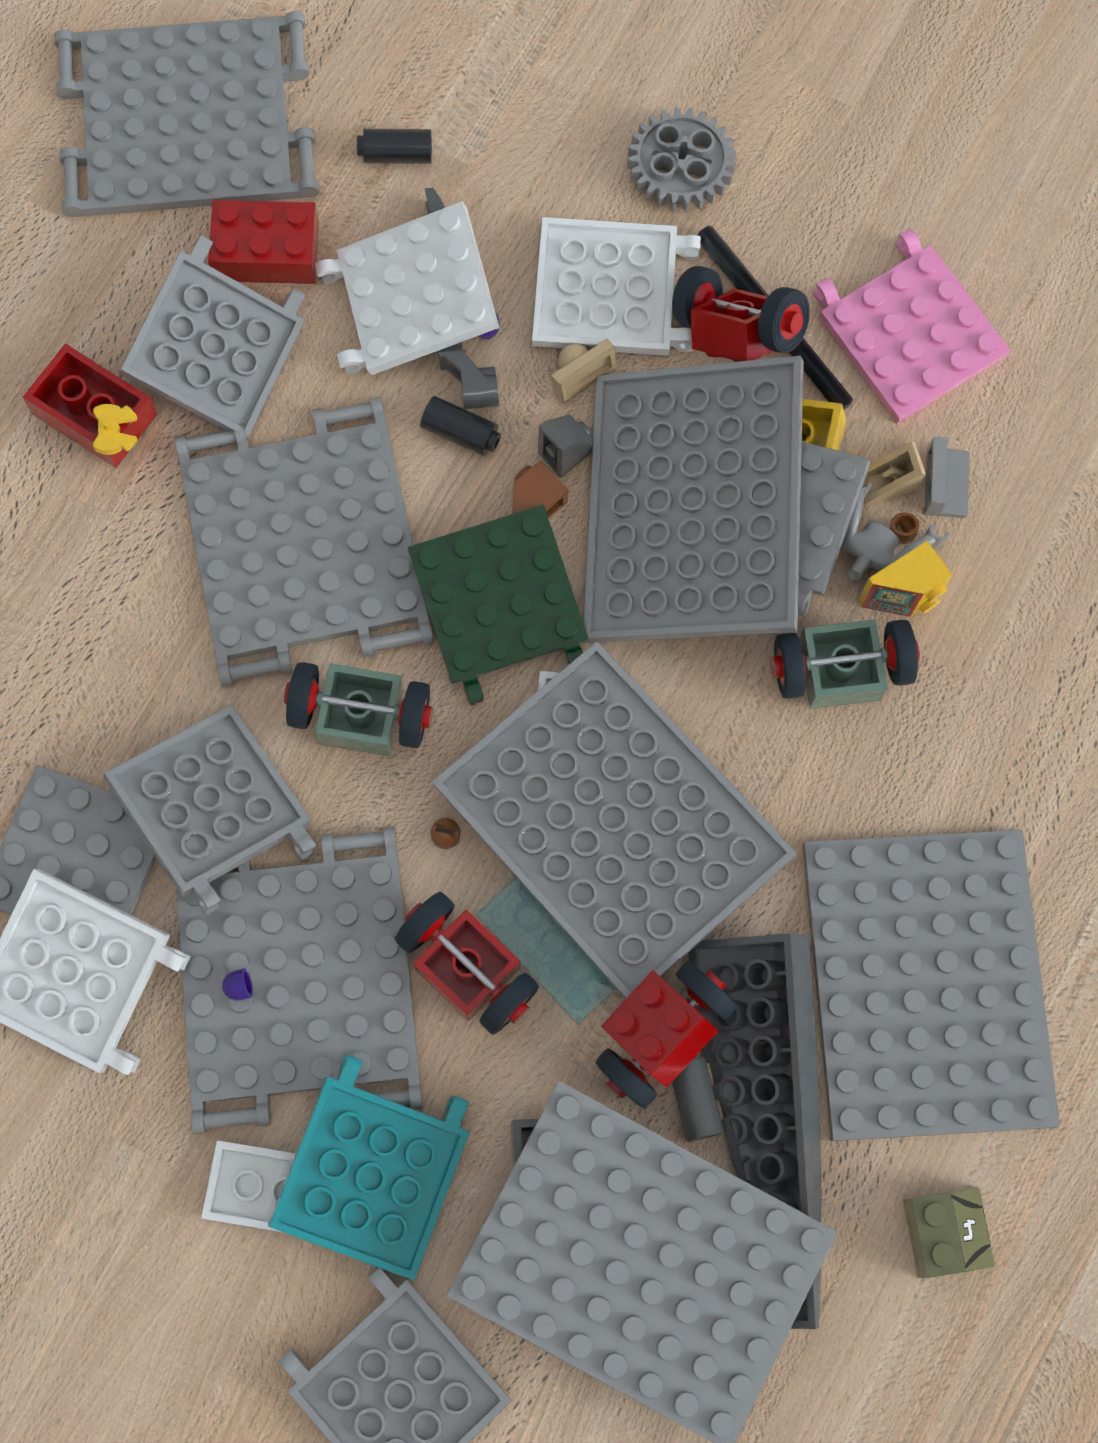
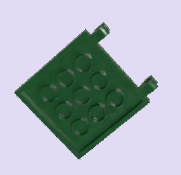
[407,504,589,705]

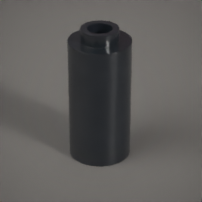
[357,129,432,164]
[420,396,501,456]

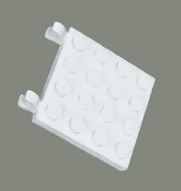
[315,201,499,375]
[532,217,701,356]
[0,869,191,1075]

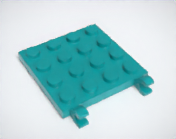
[267,1055,470,1281]

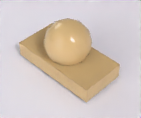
[551,339,617,403]

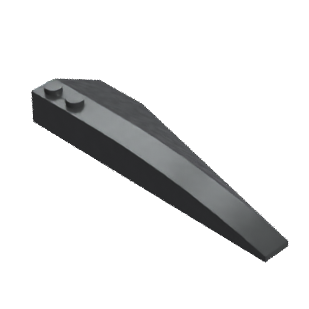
[689,933,821,1329]

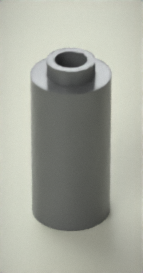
[672,1057,724,1142]

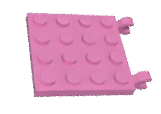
[813,228,1010,424]

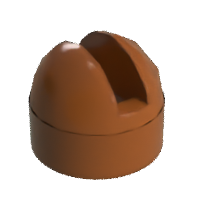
[890,512,919,544]
[431,818,460,849]

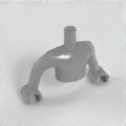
[842,482,949,580]

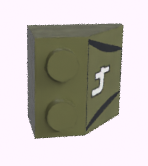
[903,1188,995,1278]

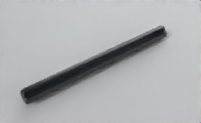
[698,225,853,410]

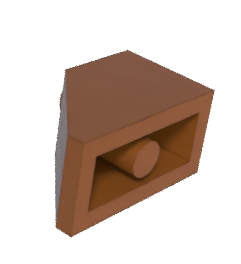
[512,461,569,519]

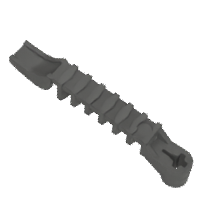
[425,188,499,409]

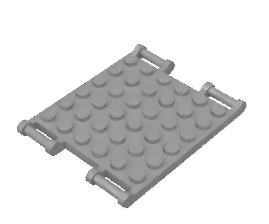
[54,11,319,217]
[175,396,434,686]
[176,826,422,1134]

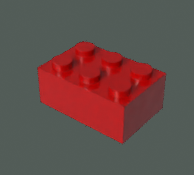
[208,200,319,284]
[23,343,158,468]

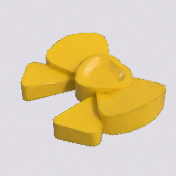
[93,404,138,455]

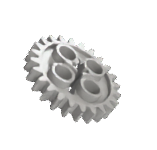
[627,107,736,212]

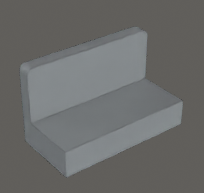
[925,437,970,518]

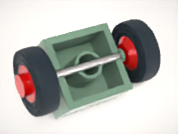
[771,619,920,709]
[284,662,433,756]

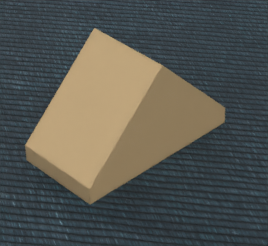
[862,441,926,504]

